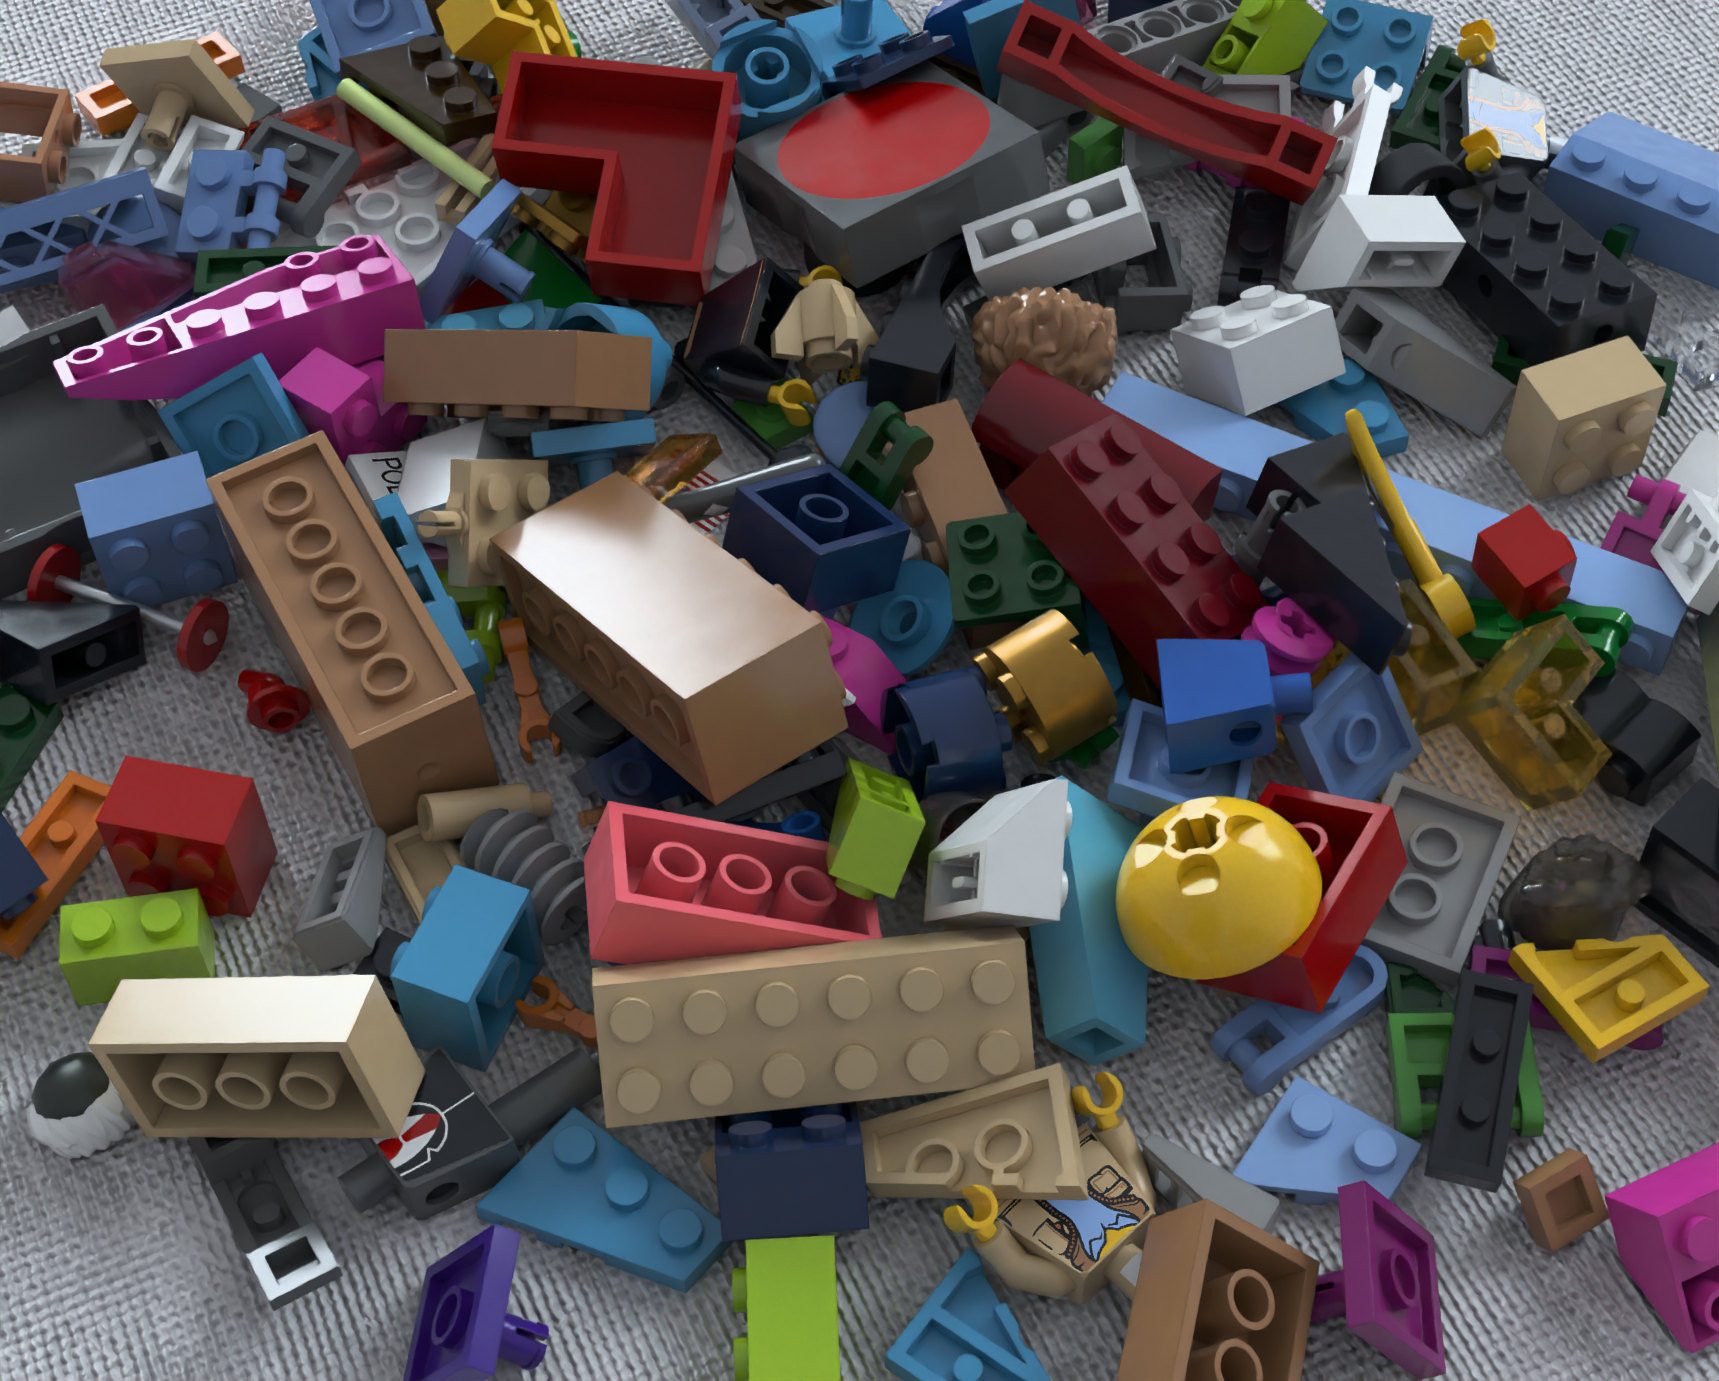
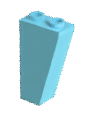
[1029,775,1149,1066]

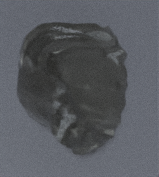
[1497,834,1652,951]

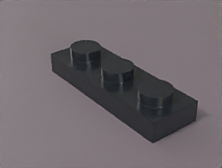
[1424,969,1534,1193]

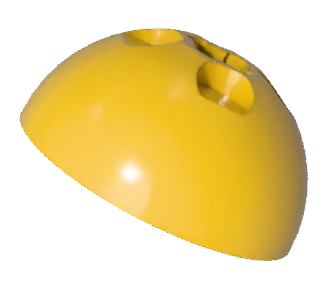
[1115,796,1322,979]

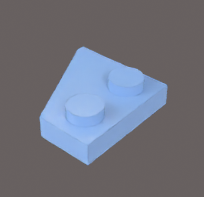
[1232,1075,1422,1205]

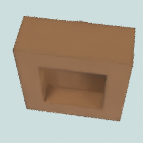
[1513,1148,1610,1252]

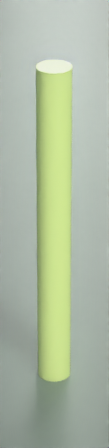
[336,78,497,200]

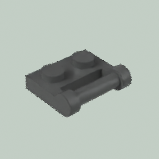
[241,115,362,238]

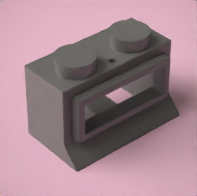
[1092,214,1193,337]

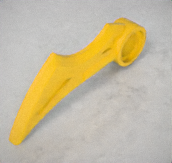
[1345,409,1476,643]

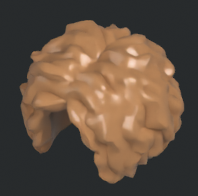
[970,286,1118,397]

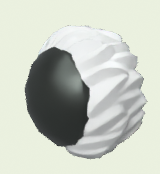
[27,1052,136,1159]

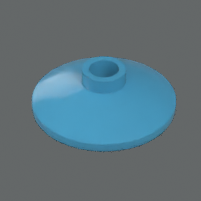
[849,560,955,678]

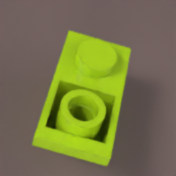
[1202,0,1328,75]

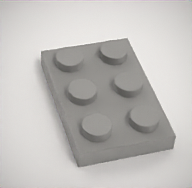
[1360,772,1521,987]

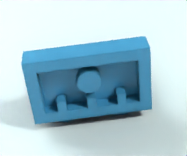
[1300,0,1434,115]

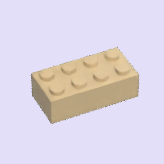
[88,974,426,1138]

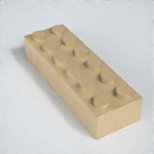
[592,925,1035,1128]

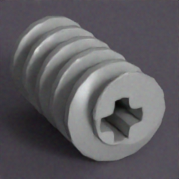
[460,808,588,946]

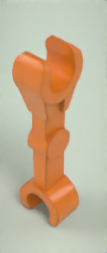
[497,617,562,763]
[514,976,598,1049]

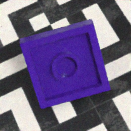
[403,1224,549,1381]

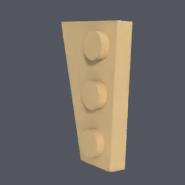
[859,1063,1089,1200]

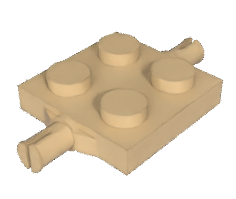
[417,459,550,587]

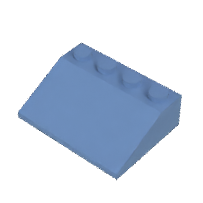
[1543,111,1719,290]

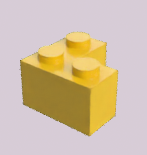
[436,0,578,99]

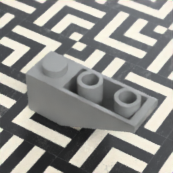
[1335,287,1517,437]

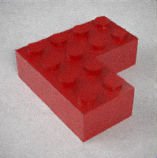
[491,51,742,306]

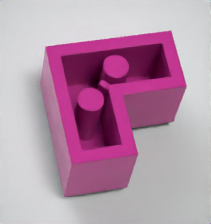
[279,347,428,467]

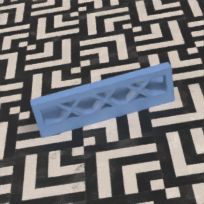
[0,167,169,286]

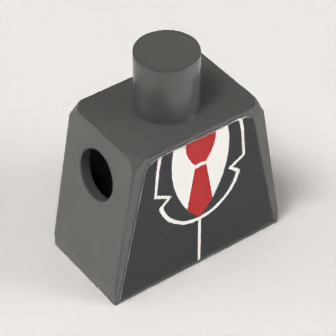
[337,1044,520,1220]

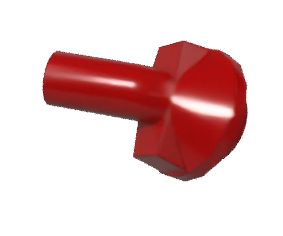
[238,668,311,732]

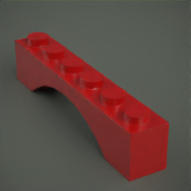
[996,0,1338,206]

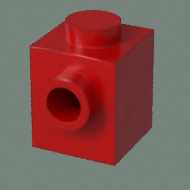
[1471,504,1578,621]

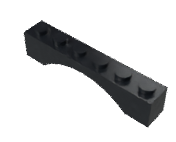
[860,197,1039,413]

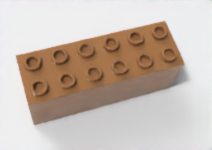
[205,430,500,836]
[489,471,849,806]

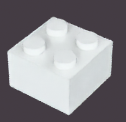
[1170,285,1346,416]

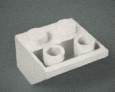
[1292,194,1466,291]
[924,778,1073,928]

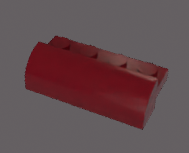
[971,358,1223,522]

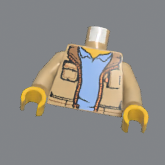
[944,1072,1157,1305]

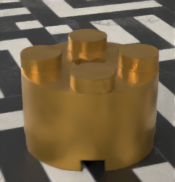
[971,609,1119,765]

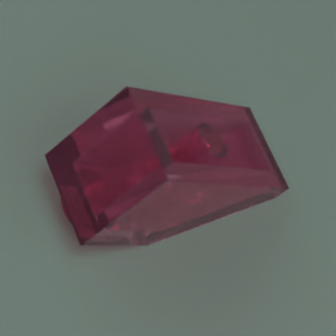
[58,240,195,329]

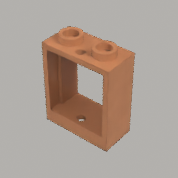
[0,82,82,203]

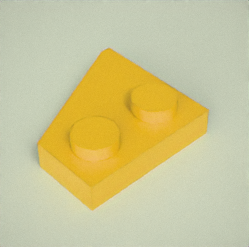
[1508,934,1710,1064]

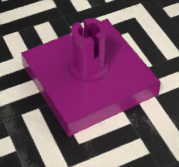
[1311,1180,1446,1380]

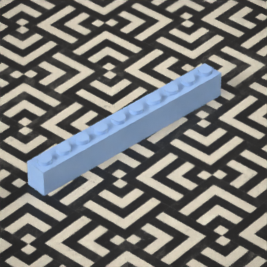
[1102,371,1689,676]

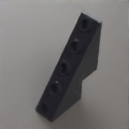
[1246,432,1412,676]
[0,600,146,706]

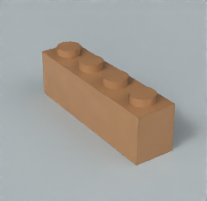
[882,398,1035,651]

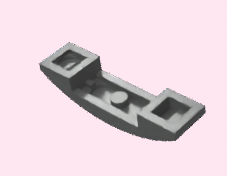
[188,1137,343,1311]

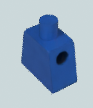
[1157,639,1313,774]

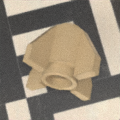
[771,279,879,385]

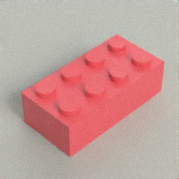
[584,801,882,965]

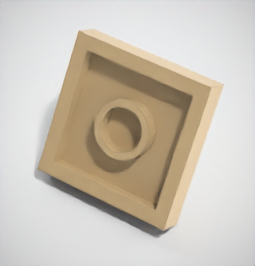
[99,39,255,151]

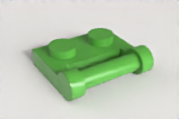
[1385,1013,1544,1138]

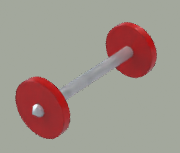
[27,544,229,672]

